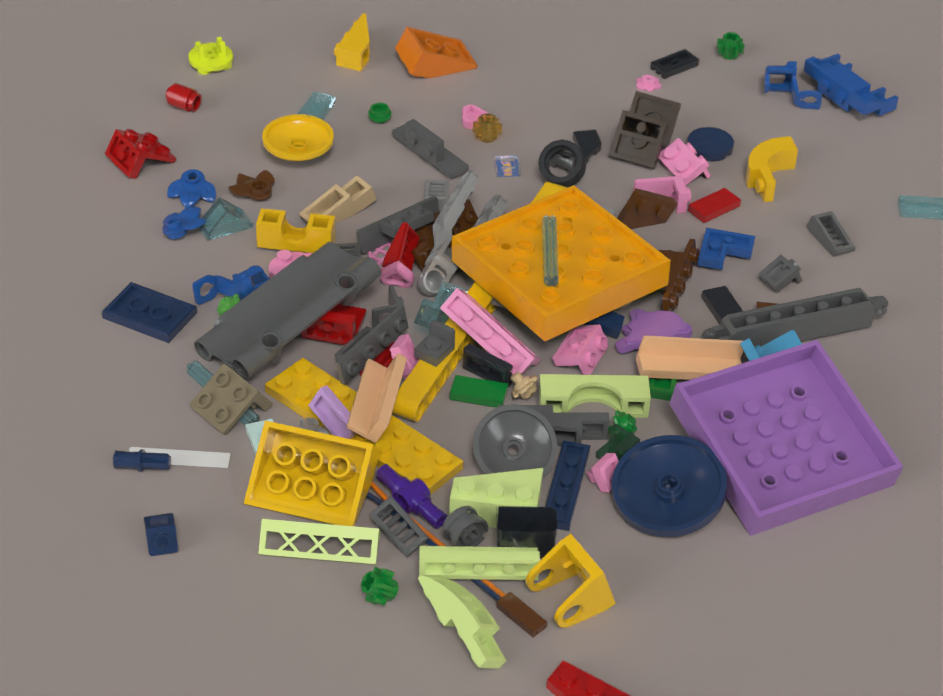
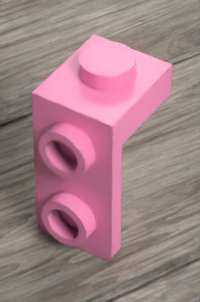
[633,176,691,213]

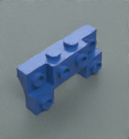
[803,54,899,116]

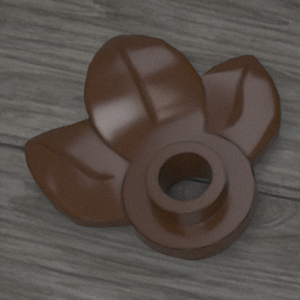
[229,170,275,201]

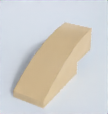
[299,175,377,223]

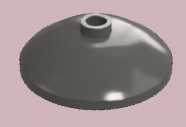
[473,404,557,477]

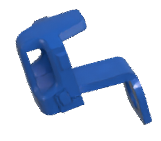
[764,61,822,109]
[192,265,270,305]

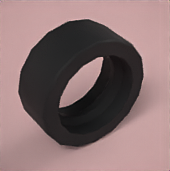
[538,139,587,187]

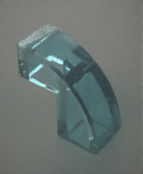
[414,281,468,329]

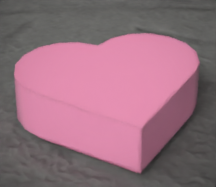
[462,105,490,129]
[380,261,415,288]

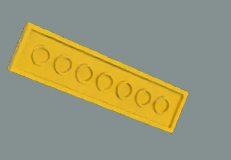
[265,358,464,495]

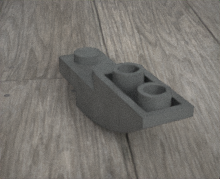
[497,405,610,447]

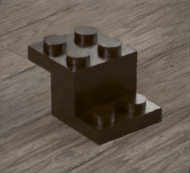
[609,91,681,169]

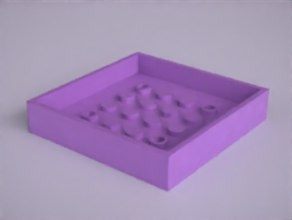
[670,339,903,536]

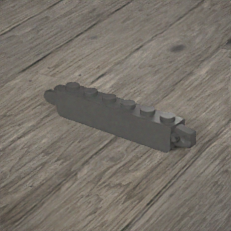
[702,287,888,353]

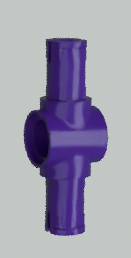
[376,464,447,529]

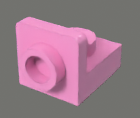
[390,334,420,379]

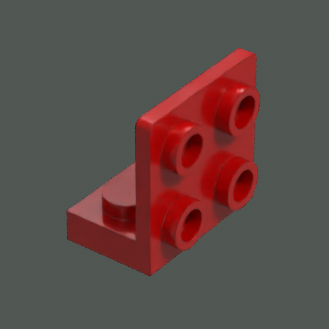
[105,129,177,179]
[302,304,366,345]

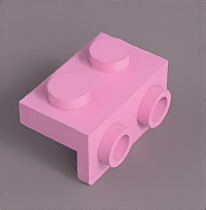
[658,138,711,186]

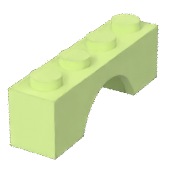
[538,374,651,418]

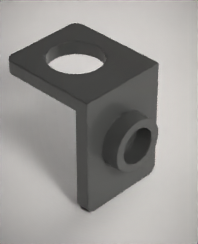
[372,285,404,328]

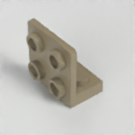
[190,363,273,435]

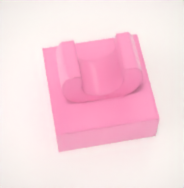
[586,453,619,493]

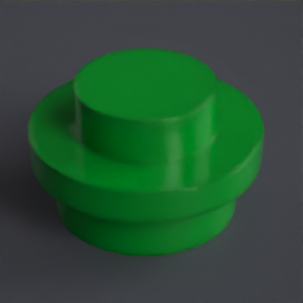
[368,103,391,123]

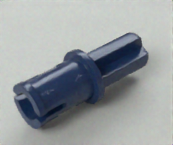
[113,449,171,472]

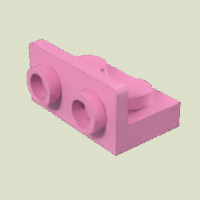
[552,324,608,375]

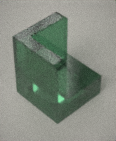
[596,424,640,461]

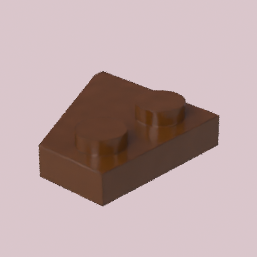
[617,188,678,229]

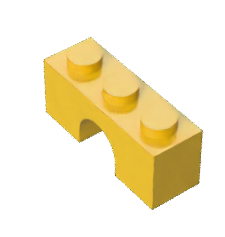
[256,208,336,253]

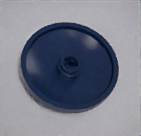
[612,435,727,537]

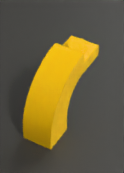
[746,136,798,202]

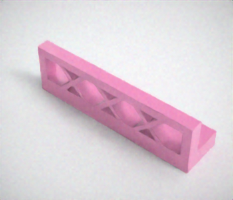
[440,288,541,375]

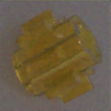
[473,113,502,143]

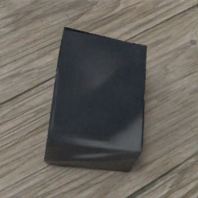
[496,506,557,559]

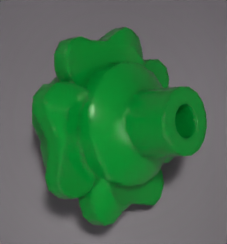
[608,410,637,442]

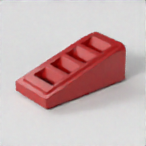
[382,222,420,271]

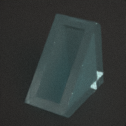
[198,197,253,241]

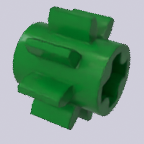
[717,32,745,60]
[361,567,399,606]

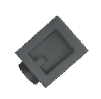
[759,254,802,293]
[414,320,455,367]

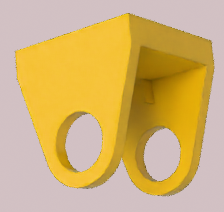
[525,534,616,628]

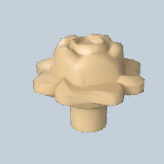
[511,371,538,399]

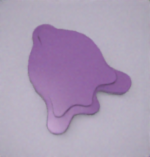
[615,308,693,354]

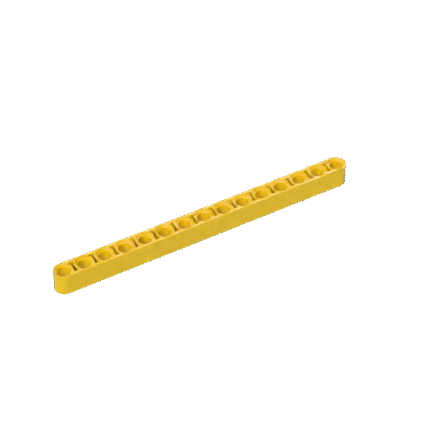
[392,181,568,422]

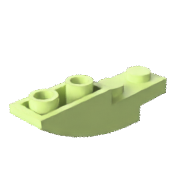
[418,575,506,669]

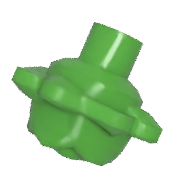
[217,293,240,316]

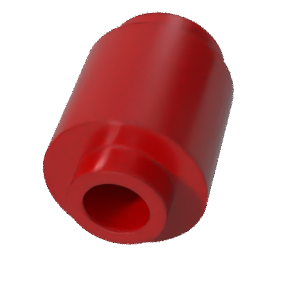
[165,83,202,112]

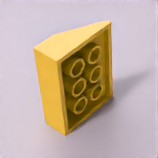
[243,420,380,527]

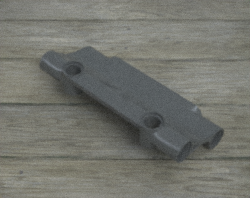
[194,242,382,379]

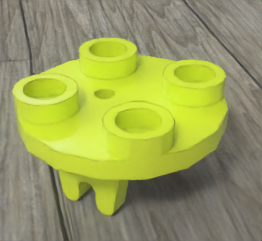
[188,36,234,75]

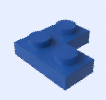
[698,227,755,270]

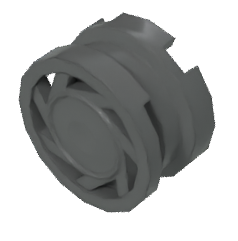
[442,506,489,547]

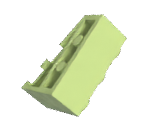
[449,468,543,528]

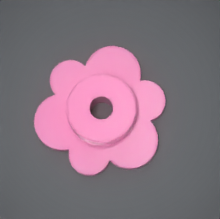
[636,75,661,92]

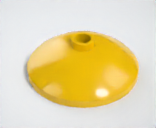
[262,114,334,162]

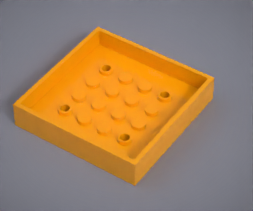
[452,185,671,341]

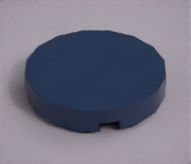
[687,127,734,161]

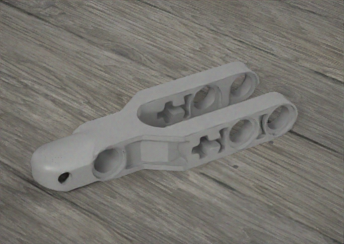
[417,170,508,296]

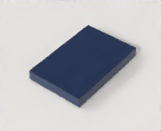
[102,282,197,343]

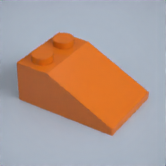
[395,27,478,78]

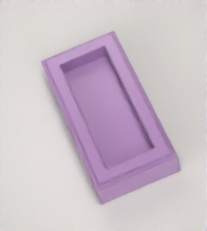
[308,385,356,439]

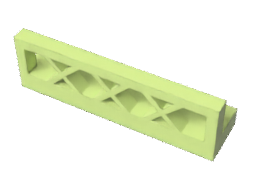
[258,519,381,564]
[419,546,540,580]

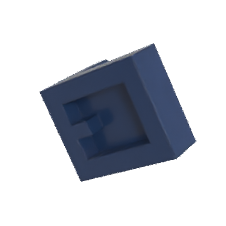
[144,513,178,556]

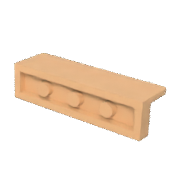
[636,336,744,380]
[346,353,407,443]

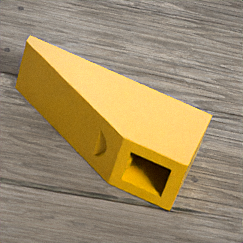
[334,13,370,72]

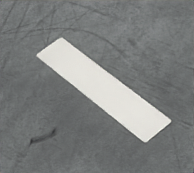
[129,447,231,468]

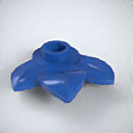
[167,169,216,208]
[162,207,207,239]

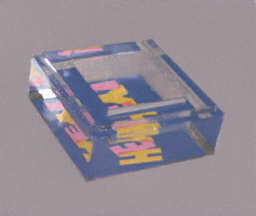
[494,155,521,177]

